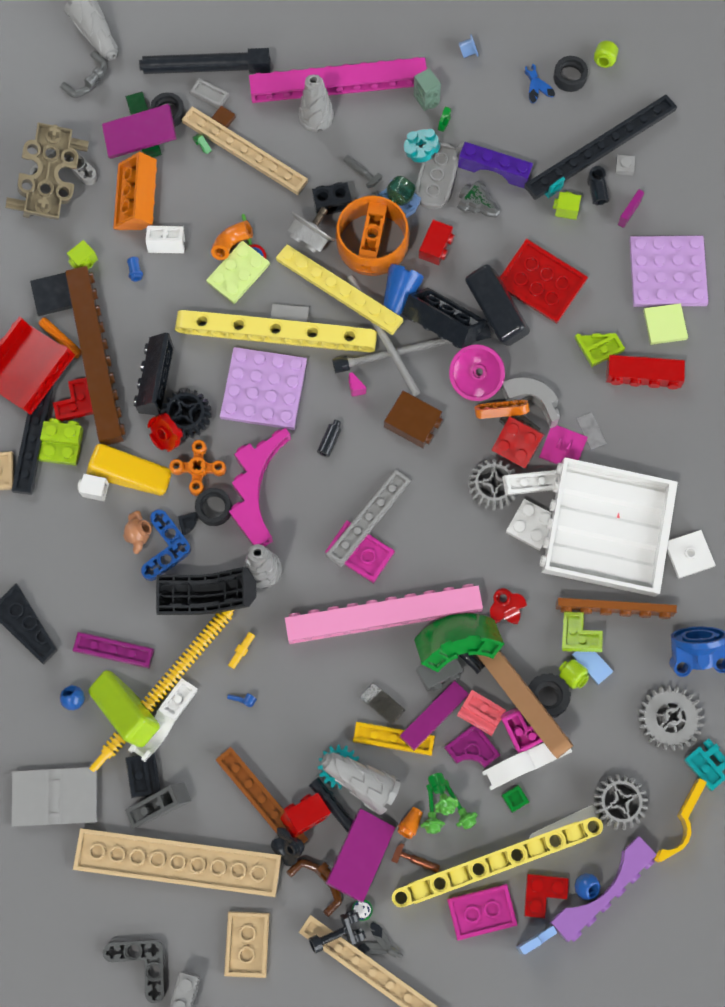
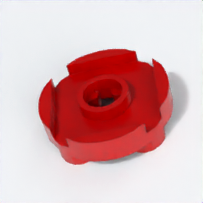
[148,413,183,452]

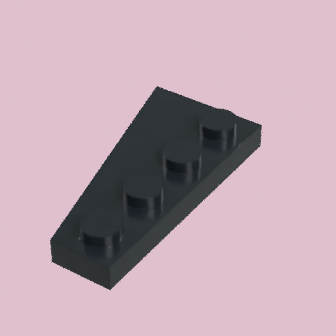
[0,583,58,664]

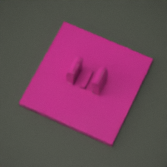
[539,425,588,465]

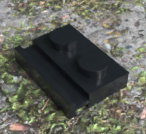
[125,753,161,799]

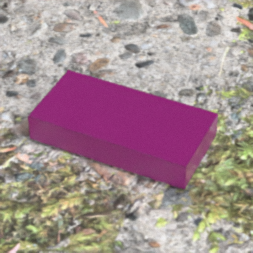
[618,189,644,228]

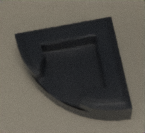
[178,512,198,536]

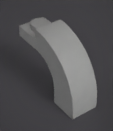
[501,378,560,428]

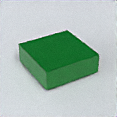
[501,785,529,813]

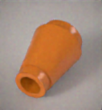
[397,807,423,839]

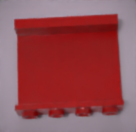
[0,316,75,415]

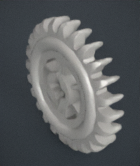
[638,685,704,751]

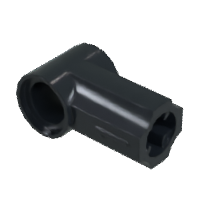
[587,166,609,206]

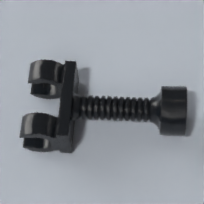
[309,910,366,954]

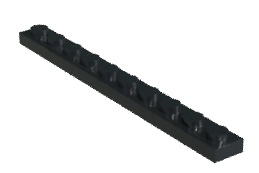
[524,94,677,200]

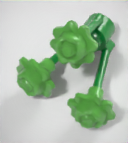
[421,773,478,834]

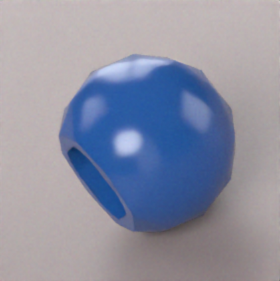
[60,685,85,711]
[575,873,600,900]

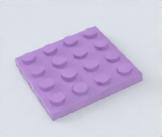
[629,236,708,307]
[220,347,307,430]

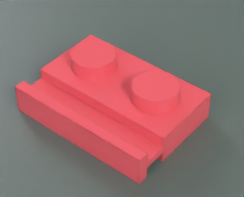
[457,690,506,736]

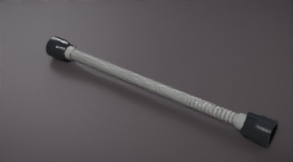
[332,324,491,374]

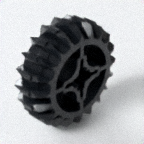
[161,388,212,439]

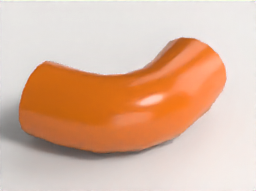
[211,220,253,260]

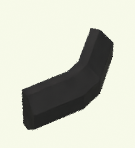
[156,567,257,615]

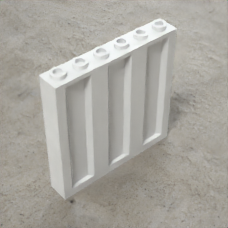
[539,458,678,597]

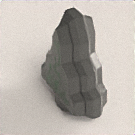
[457,180,500,218]

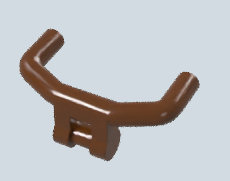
[286,859,342,917]

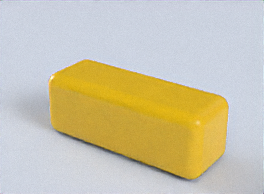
[86,443,172,496]

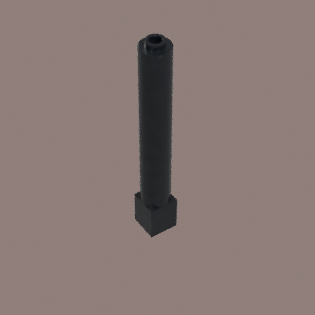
[139,48,270,74]

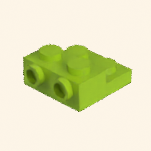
[38,418,84,466]

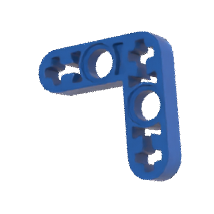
[141,510,191,581]

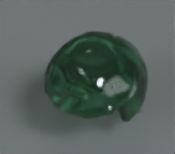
[387,176,415,206]

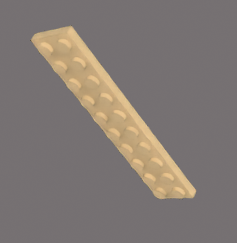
[73,828,282,897]

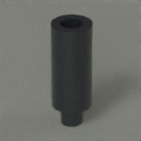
[317,420,341,457]

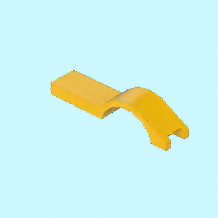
[654,778,707,862]

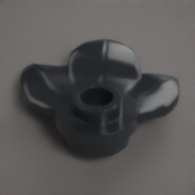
[271,827,304,866]

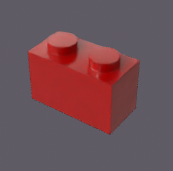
[419,219,455,266]
[280,793,331,838]

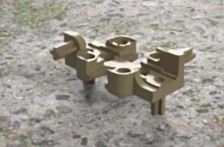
[5,122,89,220]

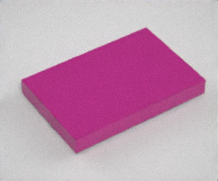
[325,520,395,584]
[447,884,518,941]

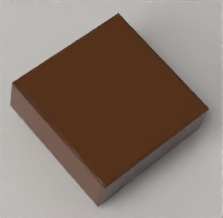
[211,106,236,128]

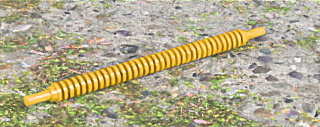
[89,610,234,772]

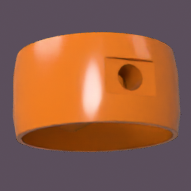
[336,196,409,276]

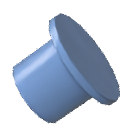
[459,34,479,58]

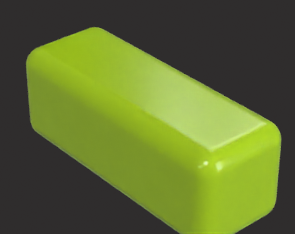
[88,670,160,748]

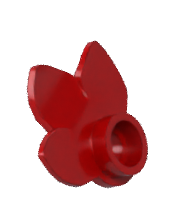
[490,588,527,624]

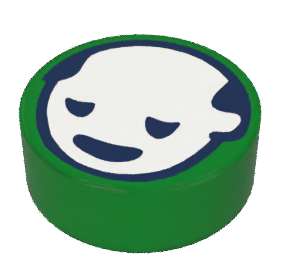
[352,900,373,921]

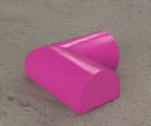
[500,708,543,754]

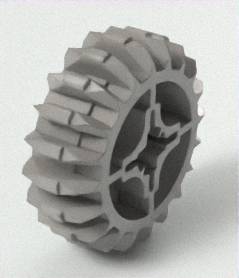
[468,459,518,511]
[593,774,648,830]

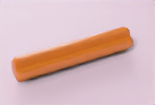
[39,317,81,358]

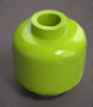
[594,41,618,68]
[559,659,589,689]

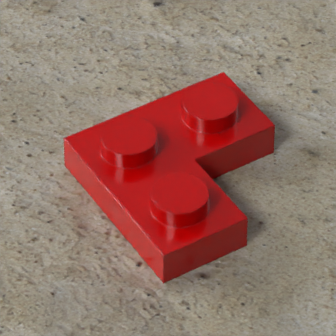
[53,377,93,421]
[524,874,569,919]

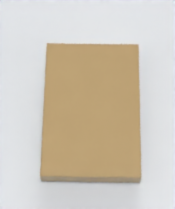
[224,912,270,978]

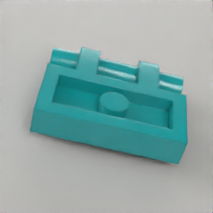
[684,738,725,791]

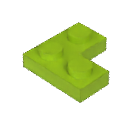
[562,612,603,652]

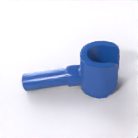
[227,693,257,707]

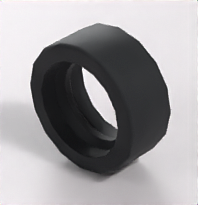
[553,56,588,92]
[150,92,185,128]
[195,488,232,526]

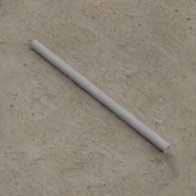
[347,275,420,396]

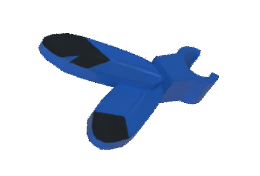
[524,64,555,103]

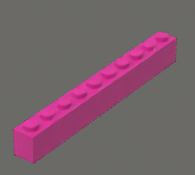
[249,57,427,103]

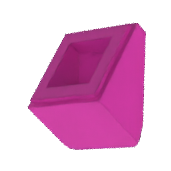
[348,372,366,397]

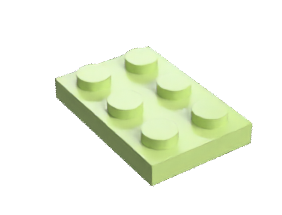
[206,241,270,304]

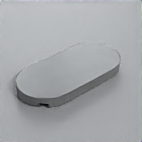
[415,142,459,209]

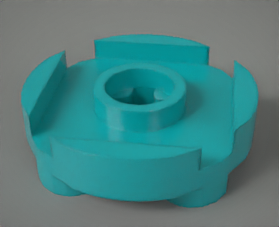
[404,129,440,163]

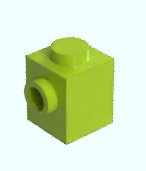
[553,192,581,220]
[66,240,98,270]

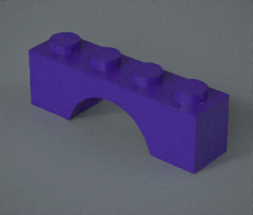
[458,142,533,189]

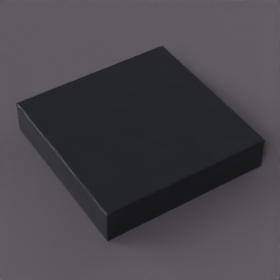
[30,272,72,316]

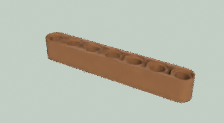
[477,650,573,759]

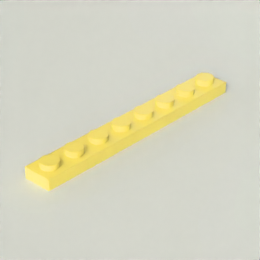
[276,244,404,335]

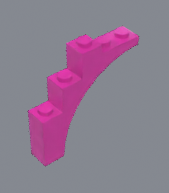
[229,428,291,547]

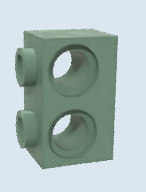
[414,68,441,111]

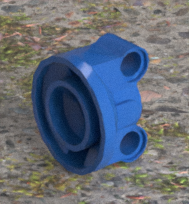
[669,626,725,677]

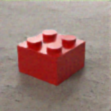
[492,416,545,468]

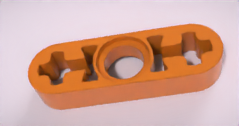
[474,400,530,419]

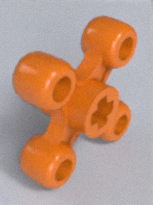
[169,440,227,496]

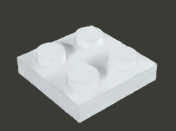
[506,499,552,551]

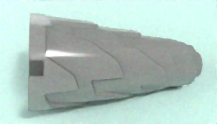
[64,0,118,61]
[298,75,334,132]
[244,544,283,589]
[321,752,400,815]

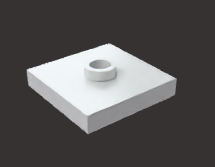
[667,530,716,579]

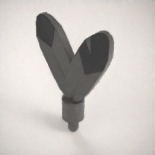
[358,922,403,958]

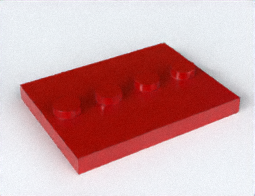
[500,239,588,324]

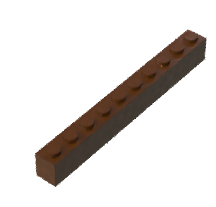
[65,266,126,445]

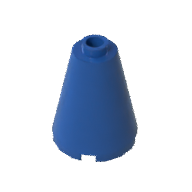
[383,264,424,316]

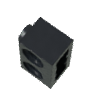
[312,182,352,215]

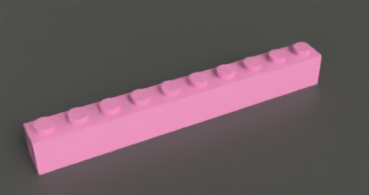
[285,584,483,644]

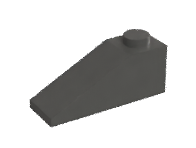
[125,782,191,829]

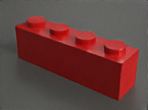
[606,355,685,390]

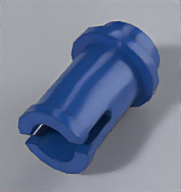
[127,257,143,282]

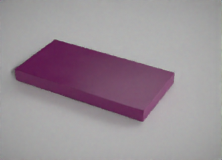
[102,104,177,159]
[325,808,396,903]

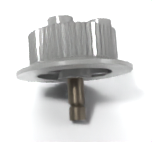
[288,207,335,253]

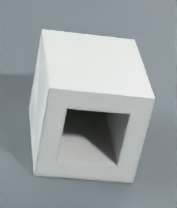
[77,474,109,501]

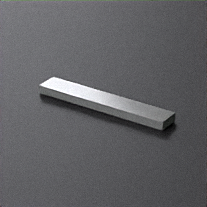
[326,470,411,567]

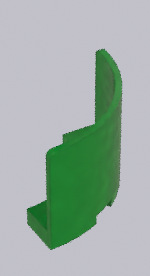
[414,613,504,672]

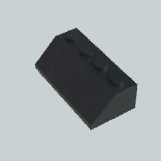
[402,288,488,349]
[134,333,174,416]

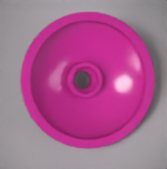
[449,344,505,401]

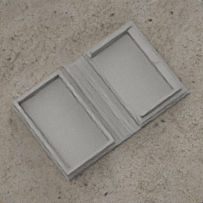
[12,767,97,827]

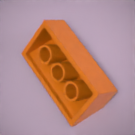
[113,152,157,230]

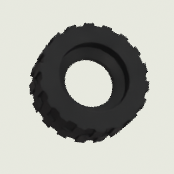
[528,673,571,718]

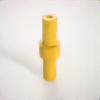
[228,632,255,669]

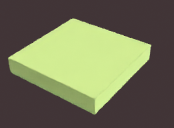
[643,303,688,345]

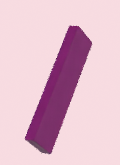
[72,632,154,669]
[399,681,469,751]

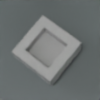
[615,154,635,176]

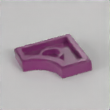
[444,725,500,768]

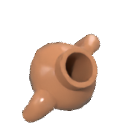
[123,511,152,554]

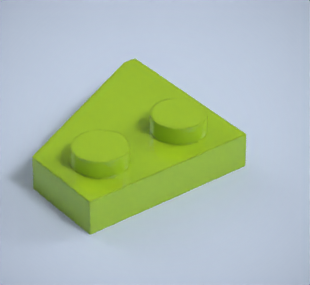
[574,333,625,367]

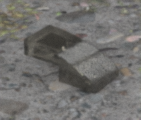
[360,683,405,725]

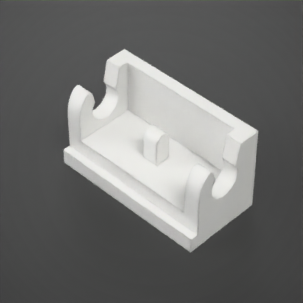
[146,226,185,253]

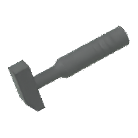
[343,155,382,188]

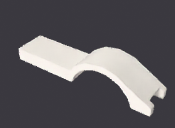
[128,678,198,762]
[482,743,572,790]

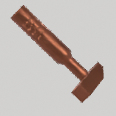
[391,843,440,873]

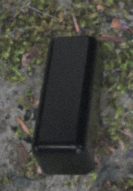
[465,264,530,346]

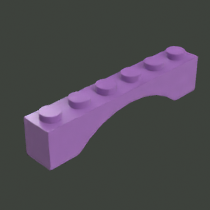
[549,836,657,942]

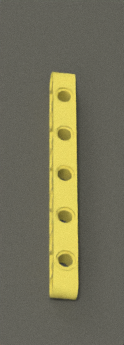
[175,310,377,352]
[392,817,603,908]

